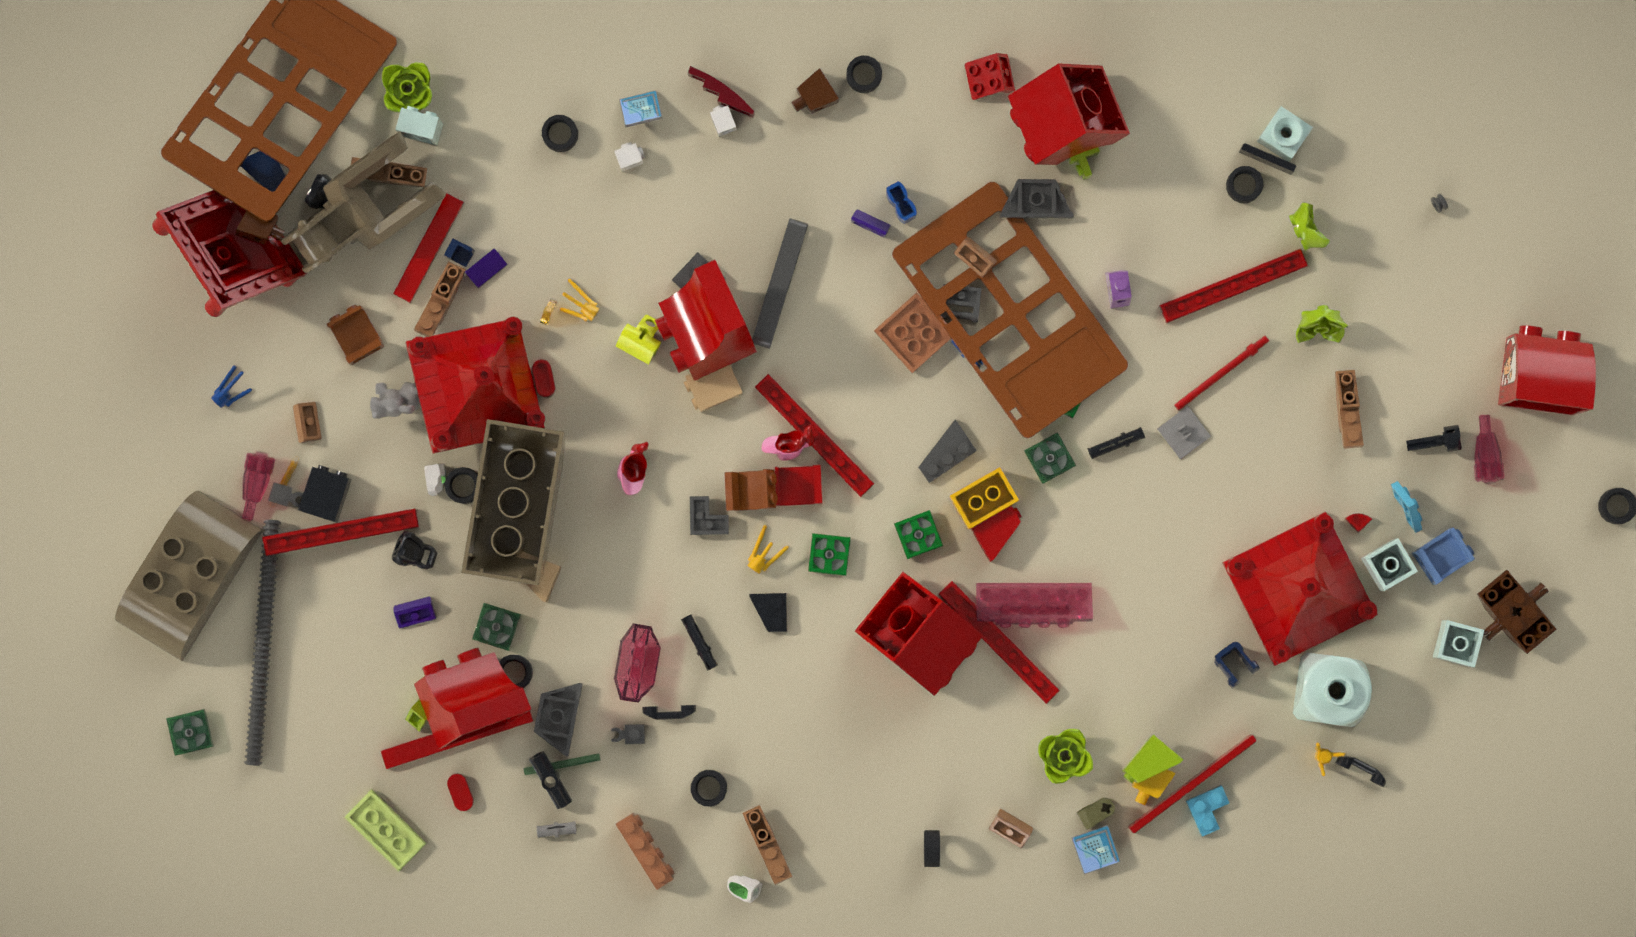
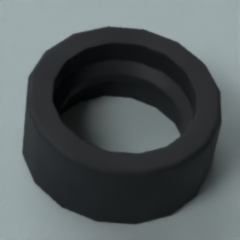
[846,55,882,93]
[542,115,578,152]
[1226,166,1264,203]
[445,467,478,504]
[1598,488,1636,524]
[499,655,533,688]
[691,770,727,807]
[924,830,940,867]

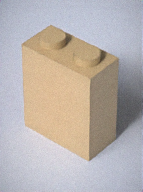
[683,365,743,412]

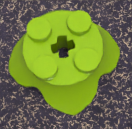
[382,62,432,113]
[1289,202,1330,251]
[1296,305,1348,343]
[1038,729,1093,784]

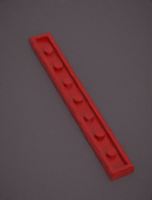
[1159,248,1308,323]
[755,374,874,497]
[262,508,419,556]
[938,581,1060,704]
[381,711,534,769]
[1128,734,1256,833]

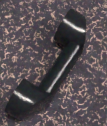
[642,705,696,720]
[1335,756,1386,787]

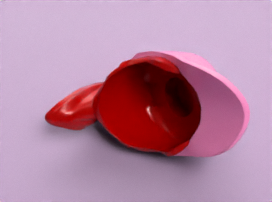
[761,425,814,461]
[617,442,649,495]

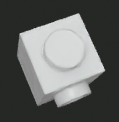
[614,142,645,172]

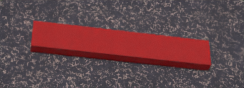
[393,193,464,303]

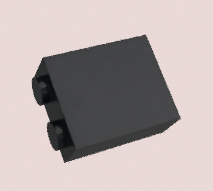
[298,465,352,523]

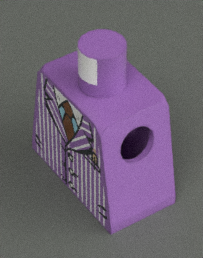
[1105,270,1132,308]

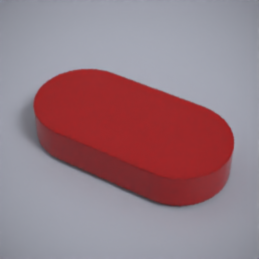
[532,359,556,398]
[447,774,474,811]

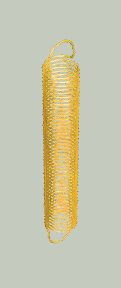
[270,456,299,506]

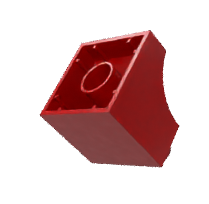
[1008,63,1130,165]
[655,260,757,381]
[855,572,983,696]
[414,647,532,749]

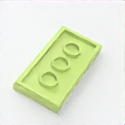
[344,789,427,871]

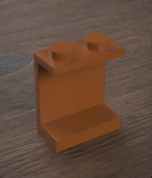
[327,305,385,365]
[724,469,778,511]

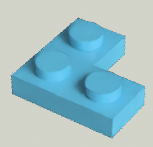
[1391,481,1423,533]
[1186,785,1229,837]

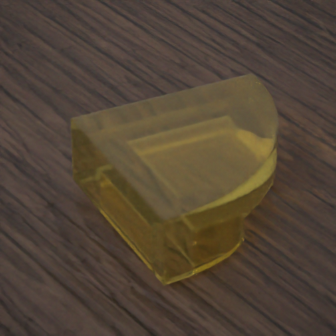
[540,298,558,325]

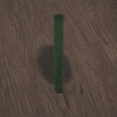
[524,753,601,776]

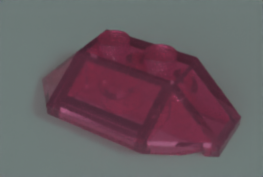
[614,623,661,703]

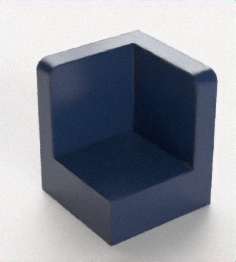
[444,238,475,267]

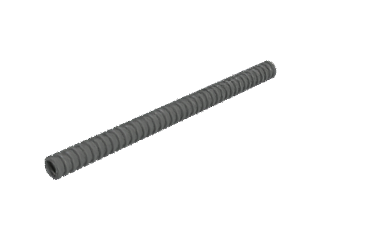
[244,519,281,766]

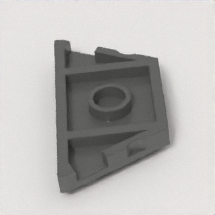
[1000,179,1074,219]
[534,683,583,756]

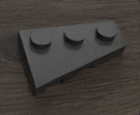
[918,419,977,483]

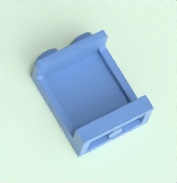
[1412,527,1475,585]

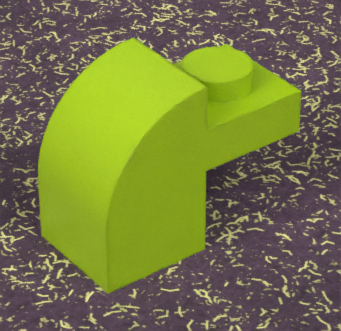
[1069,147,1100,180]

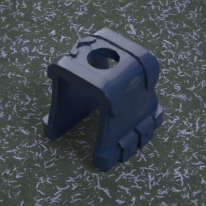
[1214,642,1260,689]

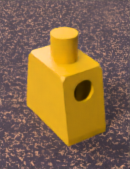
[1132,769,1176,806]

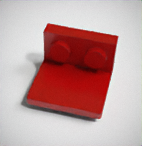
[965,53,1015,100]

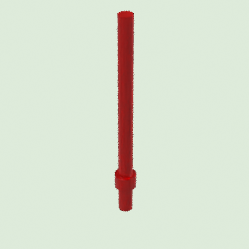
[1174,336,1269,411]

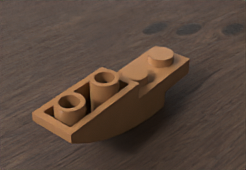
[351,157,428,188]
[414,261,466,337]
[1335,370,1364,449]
[742,805,793,885]

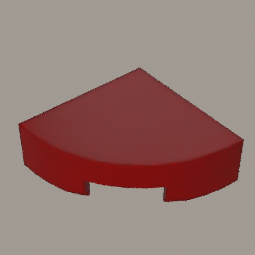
[1345,513,1372,533]

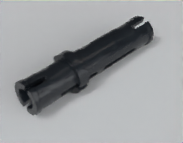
[1087,427,1145,459]
[681,614,718,671]

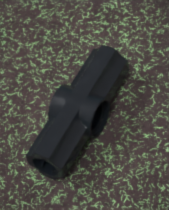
[529,751,572,809]

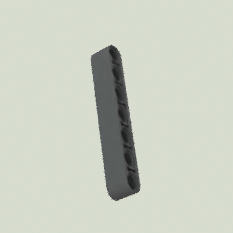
[752,218,808,349]

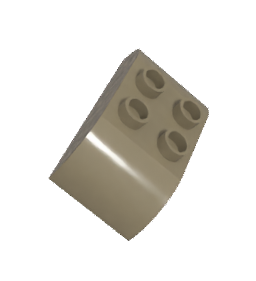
[461,419,565,585]
[115,491,263,661]

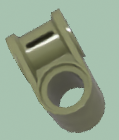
[1077,798,1115,830]

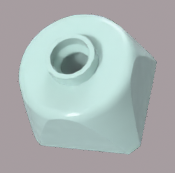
[1293,653,1372,727]

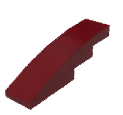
[688,66,755,118]

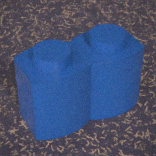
[886,181,917,224]

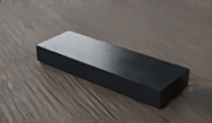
[1238,143,1296,175]

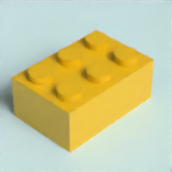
[949,467,1019,530]

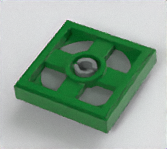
[894,510,943,559]
[808,533,851,576]

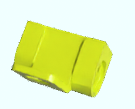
[616,315,661,365]

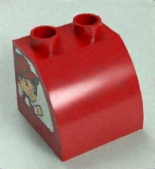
[1498,325,1596,416]

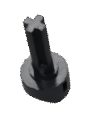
[1406,425,1462,452]

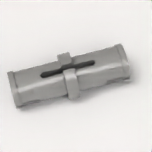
[537,821,576,838]

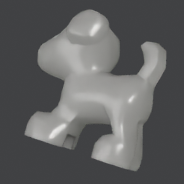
[370,382,421,419]

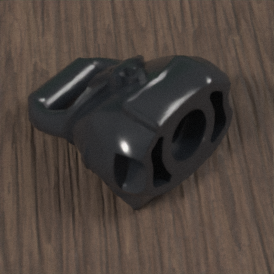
[304,174,332,209]
[392,531,438,569]

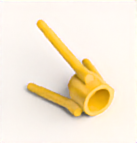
[560,279,600,321]
[747,525,789,574]
[1315,742,1345,776]

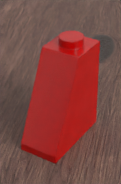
[971,505,1022,562]

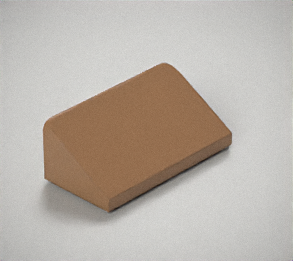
[954,237,997,278]
[293,402,322,443]
[989,809,1033,848]

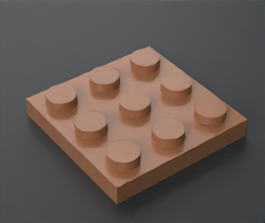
[874,292,951,373]

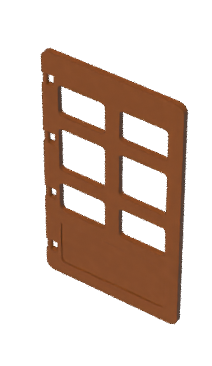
[161,0,397,222]
[892,182,1128,438]

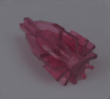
[1474,415,1505,484]
[242,451,275,521]

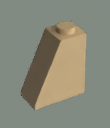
[515,551,562,602]

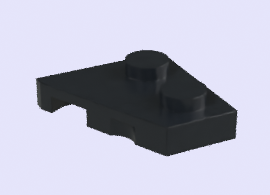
[749,593,787,632]

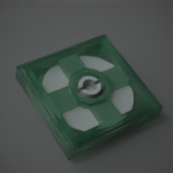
[1024,432,1076,484]
[472,603,521,651]
[166,709,214,756]

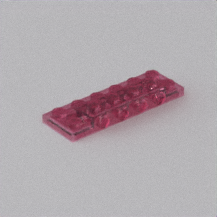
[976,583,1093,628]

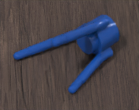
[211,365,252,408]

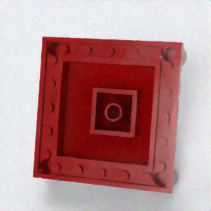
[152,190,307,317]
[405,317,545,454]
[1222,512,1378,666]

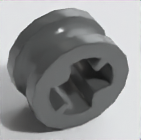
[1431,193,1448,213]

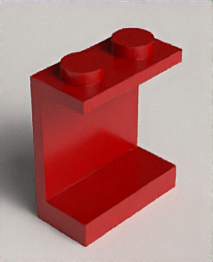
[774,465,822,506]

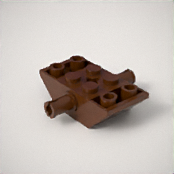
[1477,570,1557,654]

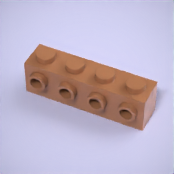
[616,813,675,890]

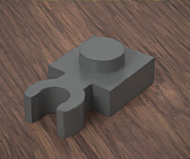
[268,482,303,507]
[611,724,645,744]

